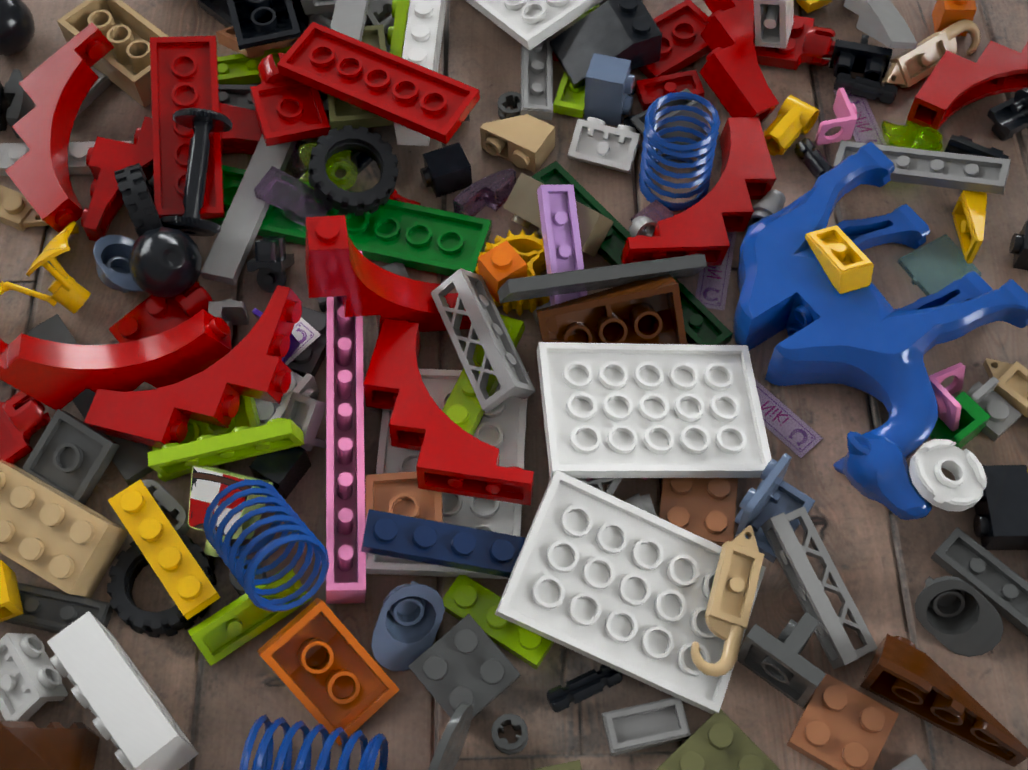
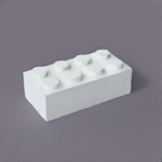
[47,611,199,770]

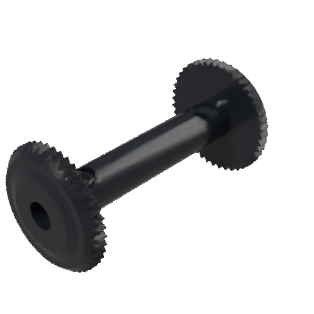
[160,108,233,237]

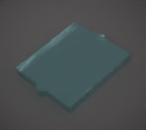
[898,234,982,296]

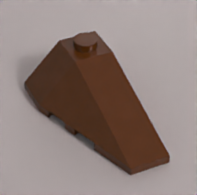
[536,274,687,344]
[860,634,1028,767]
[0,721,100,770]

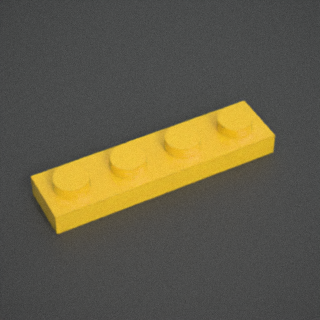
[108,479,221,620]

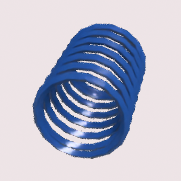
[639,92,721,211]
[203,480,329,612]
[239,714,388,770]

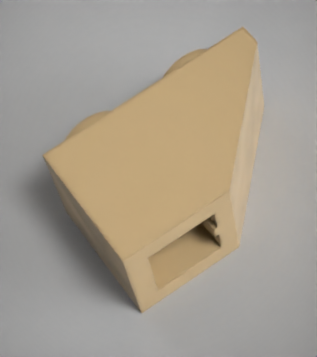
[480,114,555,173]

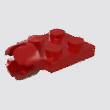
[754,15,835,71]
[250,53,330,146]
[108,281,214,343]
[0,391,51,464]

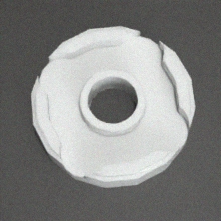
[909,439,987,512]

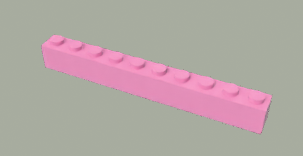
[326,251,366,604]

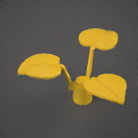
[0,221,91,314]

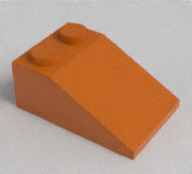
[257,597,400,746]

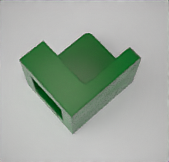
[929,391,991,449]

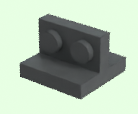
[737,612,826,708]

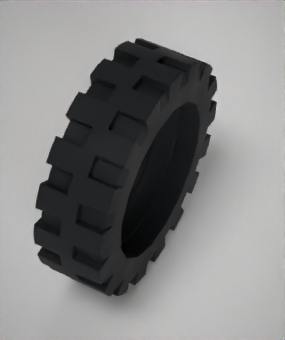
[308,125,398,216]
[114,163,163,237]
[107,534,216,637]

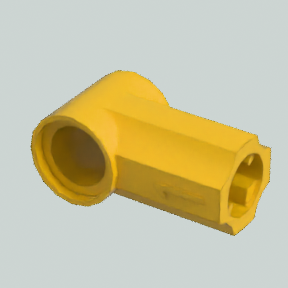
[763,95,819,156]

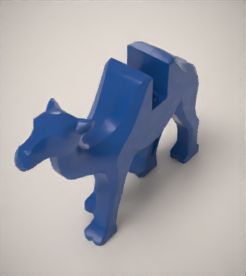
[733,142,1028,520]

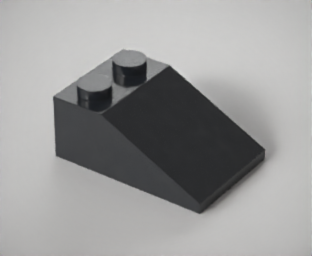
[227,0,301,50]
[550,0,663,89]

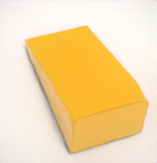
[952,190,987,263]
[805,225,874,294]

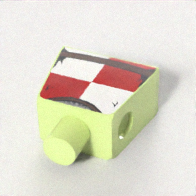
[188,465,273,558]

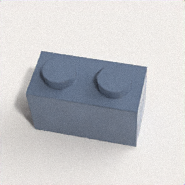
[584,53,635,127]

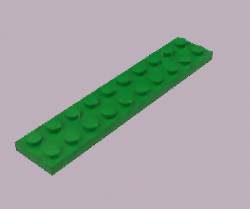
[202,165,492,276]

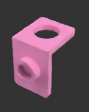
[815,87,857,146]
[929,363,965,431]

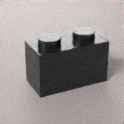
[973,465,1028,550]

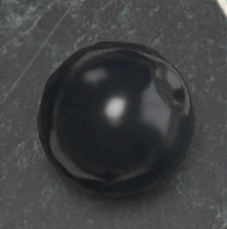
[0,0,35,56]
[129,227,202,298]

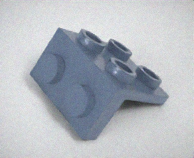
[734,453,815,563]

